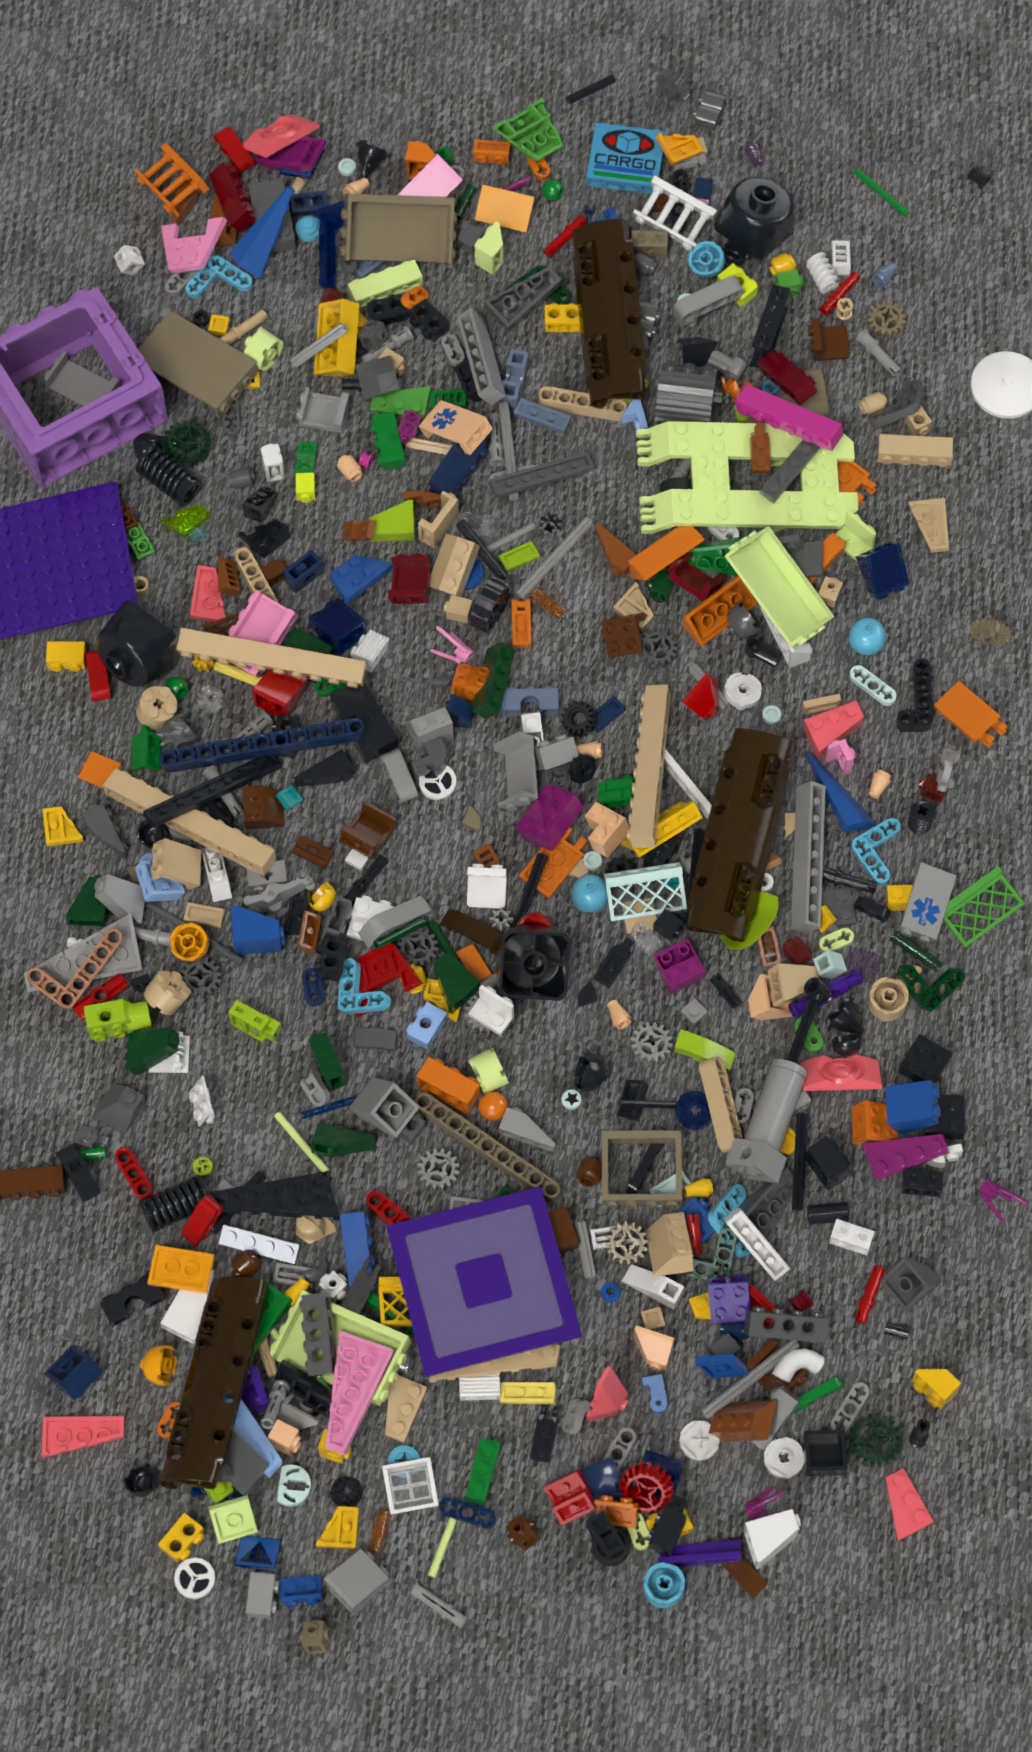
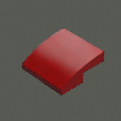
[543,1469,596,1526]

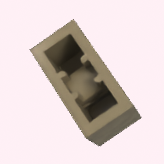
[632,230,668,257]

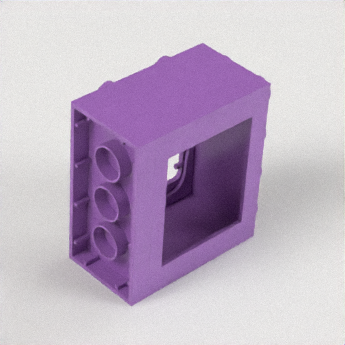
[0,287,168,488]

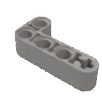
[673,275,745,331]
[358,895,433,950]

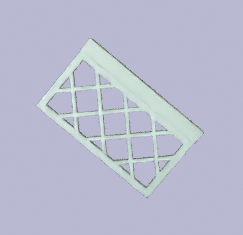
[604,862,687,921]

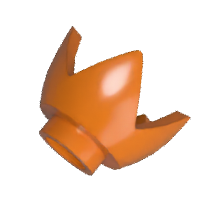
[721,377,753,402]

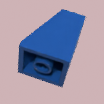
[231,905,285,955]
[886,1080,941,1135]

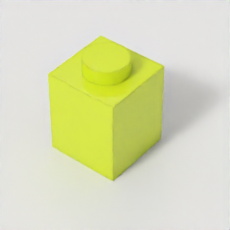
[296,473,315,503]

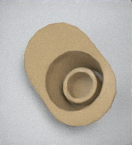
[296,1215,336,1244]

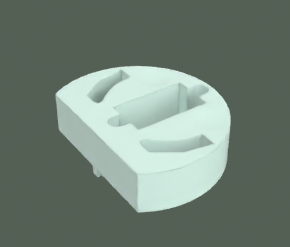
[277,1465,311,1507]

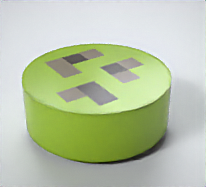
[193,1157,213,1177]

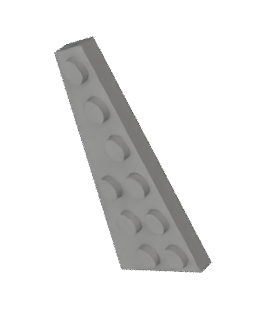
[24,913,142,992]

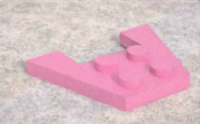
[161,217,227,273]

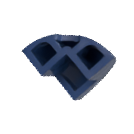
[580,1457,623,1500]

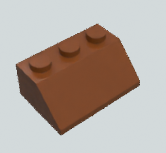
[709,1400,777,1442]

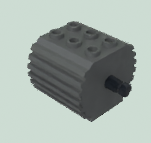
[655,361,731,422]

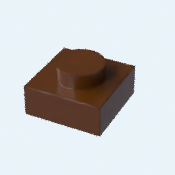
[649,194,668,213]

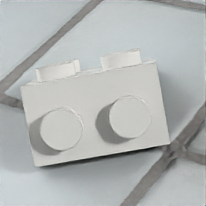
[467,864,507,909]

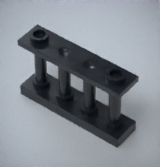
[750,284,790,368]

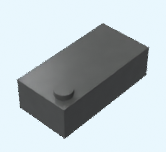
[248,178,296,254]

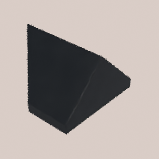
[679,337,718,367]

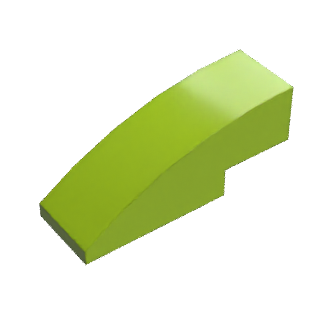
[674,1029,736,1071]

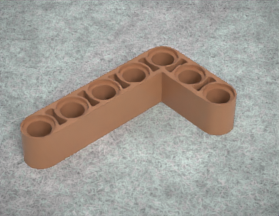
[27,928,123,1008]

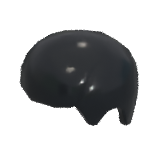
[722,240,749,266]
[137,820,167,848]
[832,1034,862,1056]
[124,1466,157,1497]

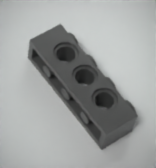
[300,1292,336,1377]
[744,1306,829,1343]

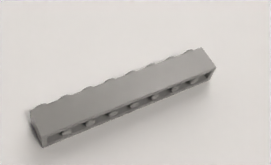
[791,781,826,934]

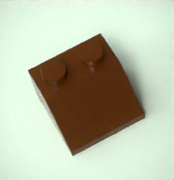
[242,785,284,830]

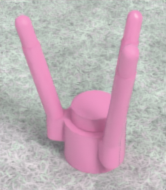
[430,626,474,664]

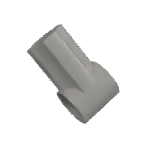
[708,350,747,381]

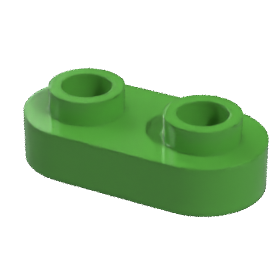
[794,1016,823,1053]

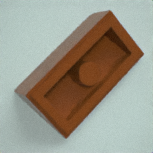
[297,910,322,954]

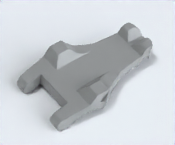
[936,743,961,792]
[243,874,315,913]

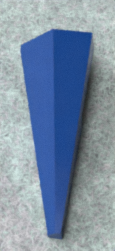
[229,186,295,279]
[806,752,877,833]

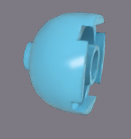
[688,241,725,279]
[848,617,886,655]
[571,874,608,913]

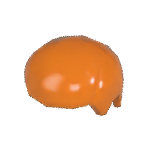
[478,1091,509,1121]

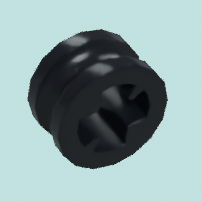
[193,310,209,328]

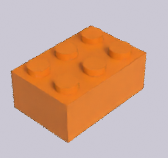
[416,1057,480,1115]

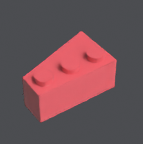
[803,700,864,760]

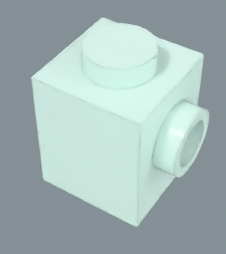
[813,950,847,979]

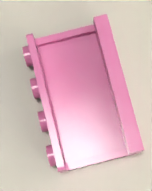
[228,590,298,678]

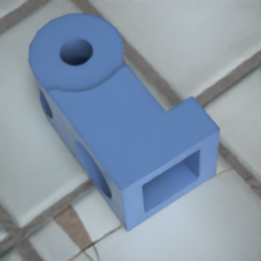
[642,1374,667,1415]

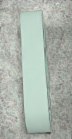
[849,665,897,706]

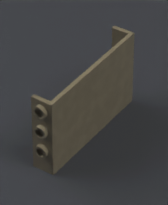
[340,193,457,264]
[138,311,259,418]

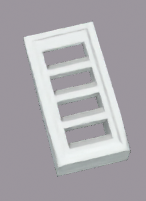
[831,241,851,275]

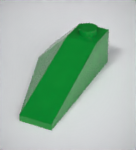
[683,536,745,576]

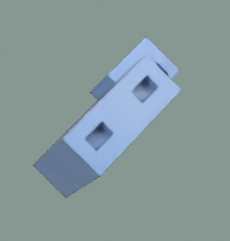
[135,853,185,902]

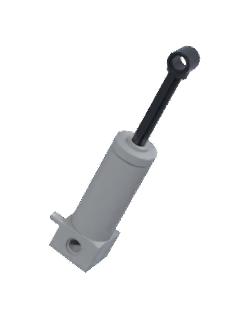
[726,977,831,1183]

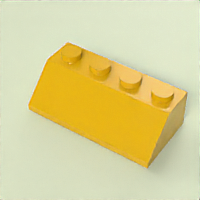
[314,299,359,377]

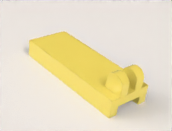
[500,1382,556,1404]

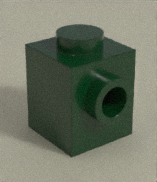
[648,571,675,603]

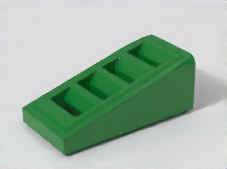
[429,389,467,409]

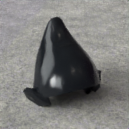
[355,140,386,178]
[825,997,864,1034]

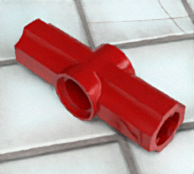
[72,973,129,1021]

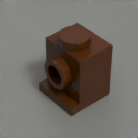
[259,559,288,587]

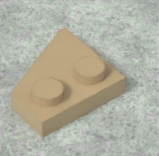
[613,582,654,631]

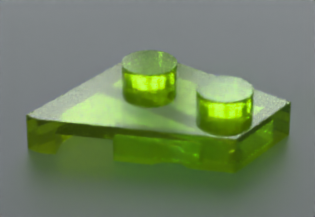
[159,504,211,538]

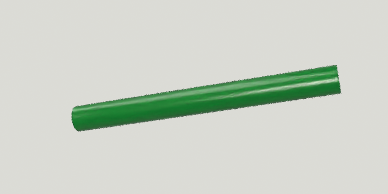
[854,168,910,217]

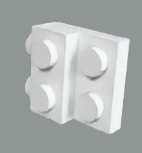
[346,896,394,941]

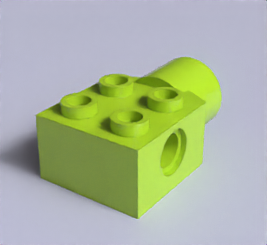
[84,999,152,1042]

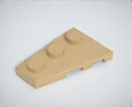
[908,498,950,553]

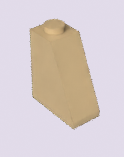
[767,963,819,1007]

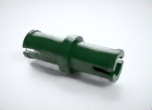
[454,184,477,220]

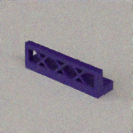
[658,1540,743,1567]

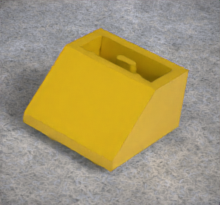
[912,1369,961,1409]

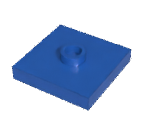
[695,1354,749,1379]

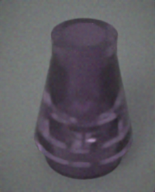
[744,140,764,168]

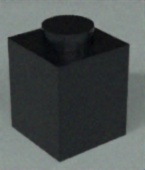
[653,909,684,942]

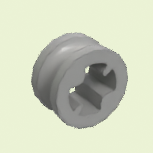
[681,856,691,874]

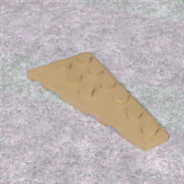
[429,1344,561,1383]

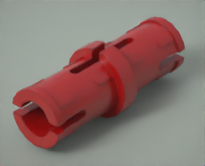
[687,1214,702,1255]

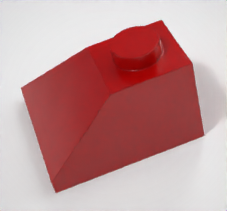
[682,673,719,721]

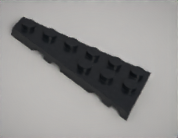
[210,1172,340,1221]

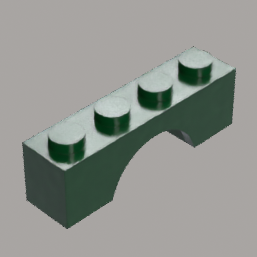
[471,642,515,719]

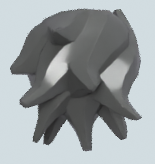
[156,712,201,749]

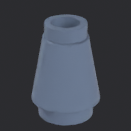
[872,262,897,287]

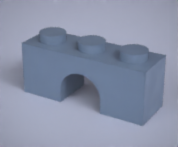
[498,349,529,410]
[502,686,559,717]

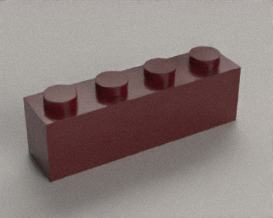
[208,161,257,232]
[757,349,817,405]

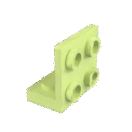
[835,511,876,563]

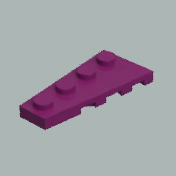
[862,1134,950,1181]

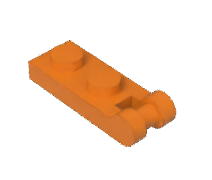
[511,599,531,648]

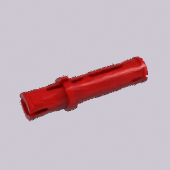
[542,214,587,258]
[819,271,860,316]
[854,1265,885,1325]

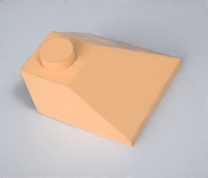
[748,974,793,1020]
[634,1326,674,1371]

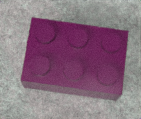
[515,783,584,851]

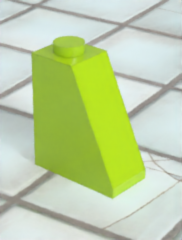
[369,500,415,542]

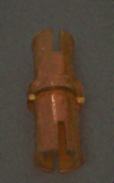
[530,588,567,620]
[368,1510,390,1554]

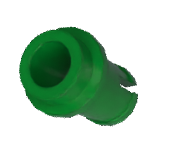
[81,1145,107,1161]

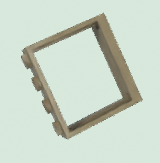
[602,1130,682,1208]

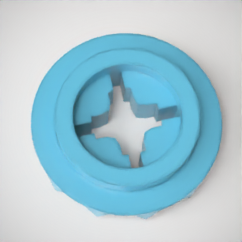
[388,1445,420,1478]

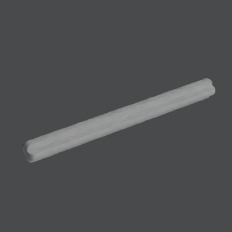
[499,401,519,501]
[516,517,593,599]
[702,1340,800,1419]

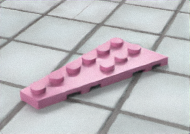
[326,1330,395,1455]

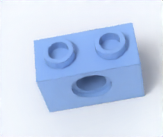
[406,1002,447,1050]

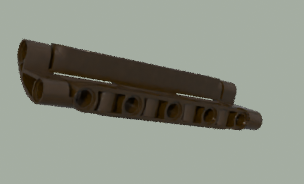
[572,219,647,408]
[686,728,793,942]
[159,1277,268,1489]

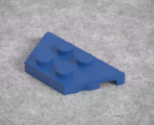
[329,555,393,604]

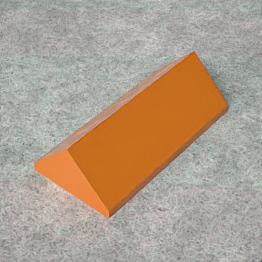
[628,526,705,581]
[682,575,758,646]

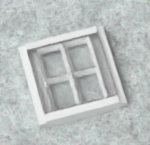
[382,1457,439,1515]

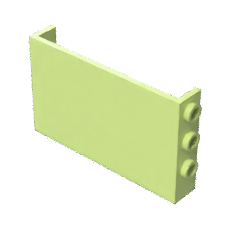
[725,526,835,647]
[270,1290,412,1406]

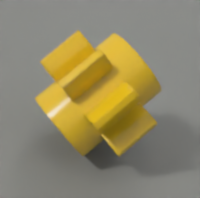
[192,656,215,672]

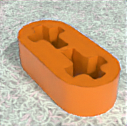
[527,157,550,181]
[401,286,428,309]
[157,1402,183,1439]

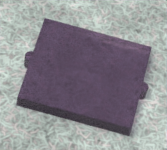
[841,946,882,984]

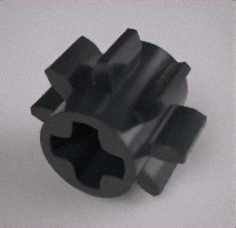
[539,512,562,537]

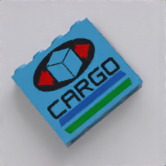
[586,123,666,194]

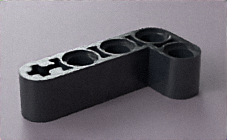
[896,658,933,732]

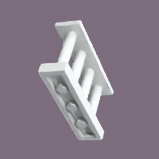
[633,176,717,251]

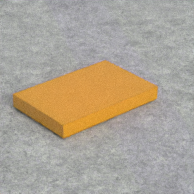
[475,184,535,232]
[148,1245,215,1294]

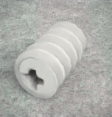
[806,252,839,294]

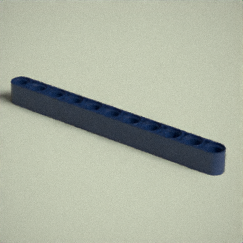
[159,718,366,772]

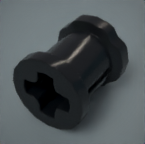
[967,166,991,189]

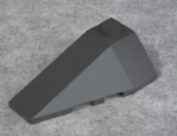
[739,1167,793,1242]

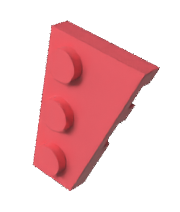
[189,565,226,624]
[885,1468,934,1541]

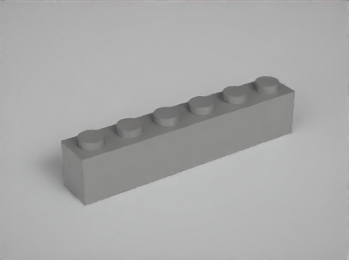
[457,308,506,406]

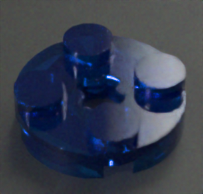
[675,1091,712,1130]

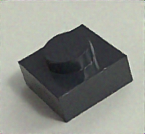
[130,973,151,993]

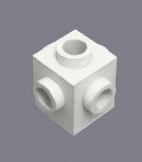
[114,245,145,275]
[319,1271,348,1303]

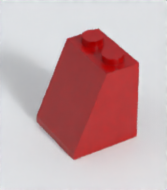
[252,669,309,716]

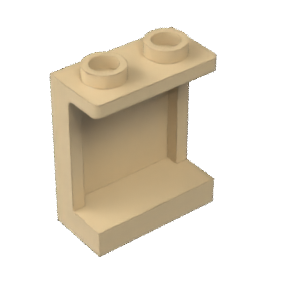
[418,491,459,548]
[151,838,201,890]

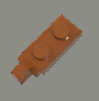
[749,422,771,473]

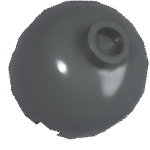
[727,601,762,639]

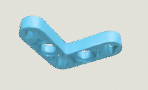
[186,255,253,298]
[851,818,901,886]
[338,958,391,1014]
[708,1184,751,1258]

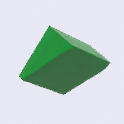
[434,145,456,165]

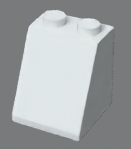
[744,1509,801,1570]

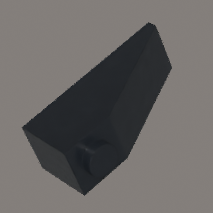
[293,750,355,787]

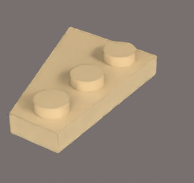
[385,1375,428,1443]

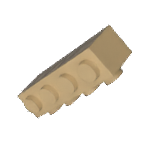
[877,434,953,467]

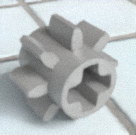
[489,907,513,933]

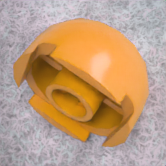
[170,923,209,962]
[140,1345,177,1386]

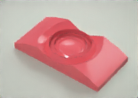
[243,115,320,158]
[800,1054,882,1091]

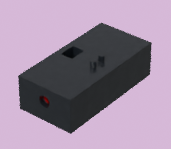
[329,681,399,764]

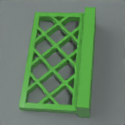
[943,866,1025,948]

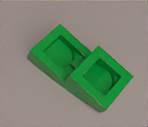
[294,441,318,477]

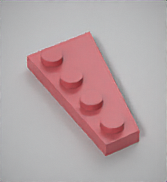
[41,1416,125,1458]

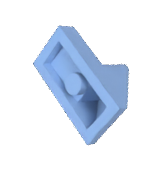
[622,399,648,430]

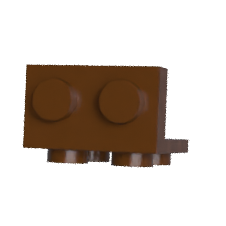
[808,318,850,361]

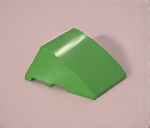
[492,98,563,162]

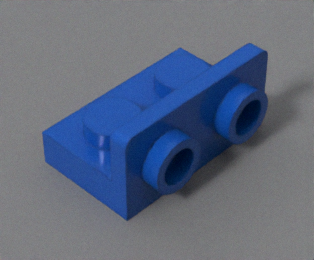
[677,1197,724,1242]
[280,1575,323,1607]

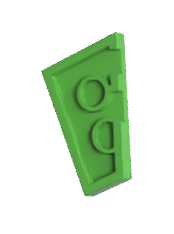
[370,386,431,420]

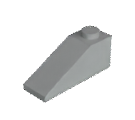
[499,1107,556,1153]

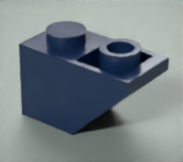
[445,694,473,729]

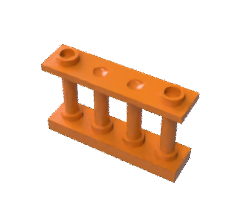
[134,142,209,217]

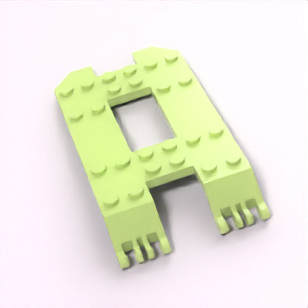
[636,421,858,534]

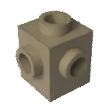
[300,1619,332,1654]

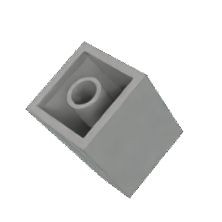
[404,707,454,754]
[349,1077,420,1138]
[324,1549,390,1616]

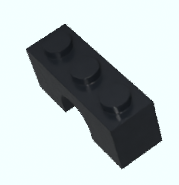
[99,1275,165,1327]

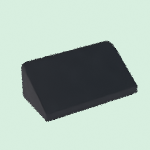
[617,1080,649,1121]

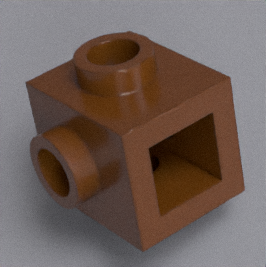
[506,1515,541,1551]

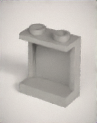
[296,387,350,433]

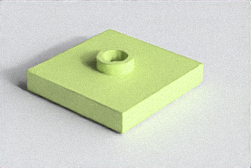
[208,1495,258,1544]

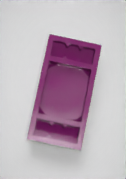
[253,137,327,173]

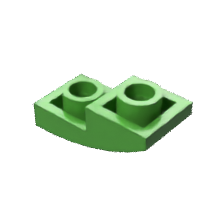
[126,522,155,560]

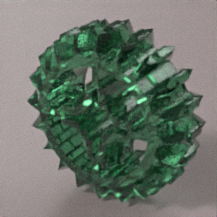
[162,420,212,468]
[847,1413,902,1468]

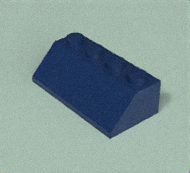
[430,439,489,499]

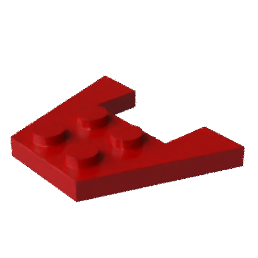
[356,942,424,1017]

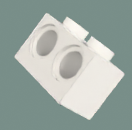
[829,1219,875,1256]

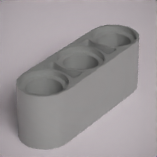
[381,749,418,803]
[603,1428,636,1473]

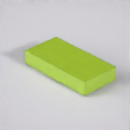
[499,541,540,572]

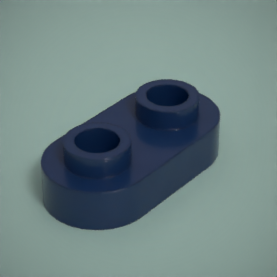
[302,968,324,1007]

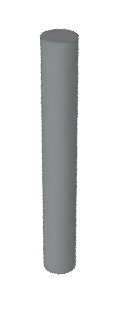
[486,522,536,552]

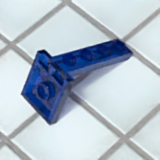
[314,201,344,292]

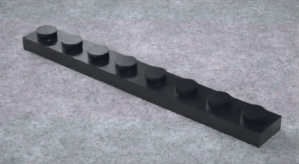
[143,755,281,828]

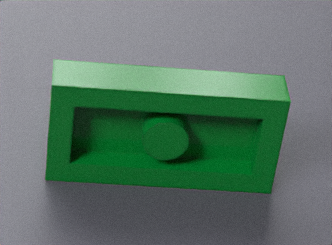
[131,730,161,771]

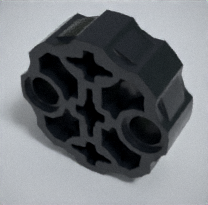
[469,576,512,633]

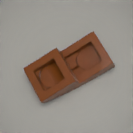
[403,491,441,509]
[342,519,376,541]

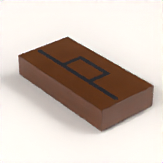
[291,835,334,869]

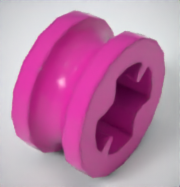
[359,451,374,470]

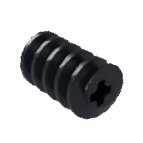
[908,801,935,835]

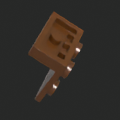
[601,612,645,658]

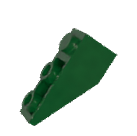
[311,1123,375,1157]

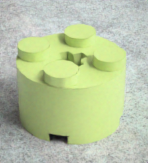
[243,327,283,371]
[469,1048,509,1093]

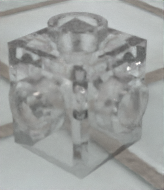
[196,685,225,715]

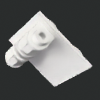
[149,1032,190,1073]
[189,1076,215,1127]

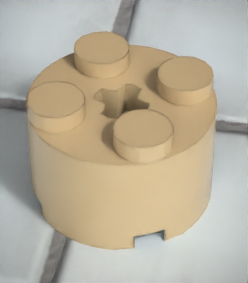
[136,686,177,730]
[144,971,191,1015]
[868,977,909,1022]

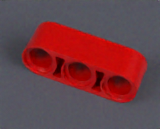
[213,126,255,174]
[85,650,111,702]
[115,1147,153,1200]
[366,1191,412,1225]
[181,1195,223,1248]

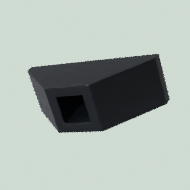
[243,487,278,523]
[55,1144,101,1203]

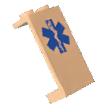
[418,400,493,455]

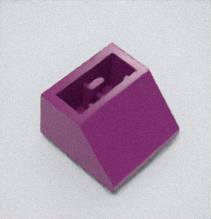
[653,939,705,994]

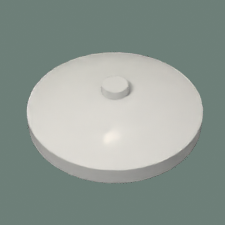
[971,351,1032,418]

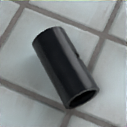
[807,1202,849,1225]

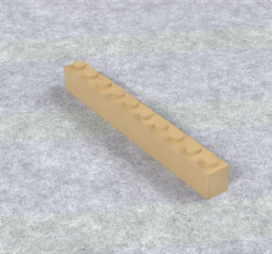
[176,628,367,688]
[627,685,671,848]
[103,768,277,877]

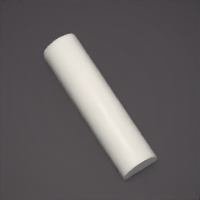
[725,1208,790,1281]

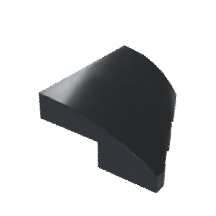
[238,519,291,558]

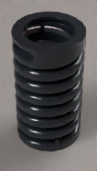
[135,446,202,507]
[139,1174,208,1233]

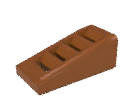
[218,557,240,596]
[473,844,508,879]
[757,926,782,968]

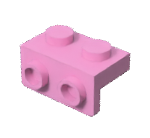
[825,739,856,775]

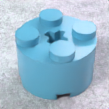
[643,1562,685,1608]

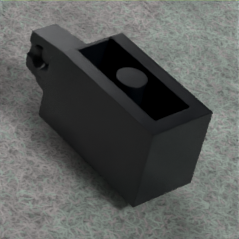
[646,1495,686,1557]

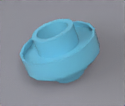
[295,216,322,242]

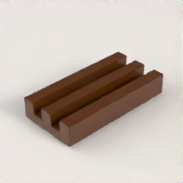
[203,613,239,636]

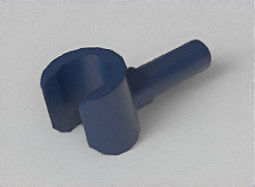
[584,204,595,224]

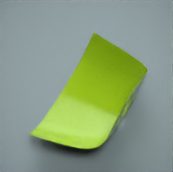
[718,891,779,950]

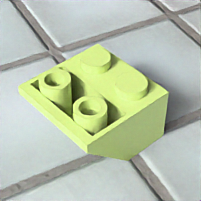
[474,221,503,275]

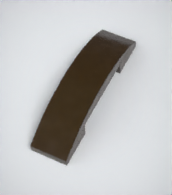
[439,909,503,955]

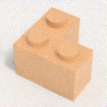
[585,802,630,858]

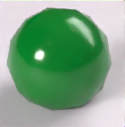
[542,178,564,201]
[164,676,188,700]

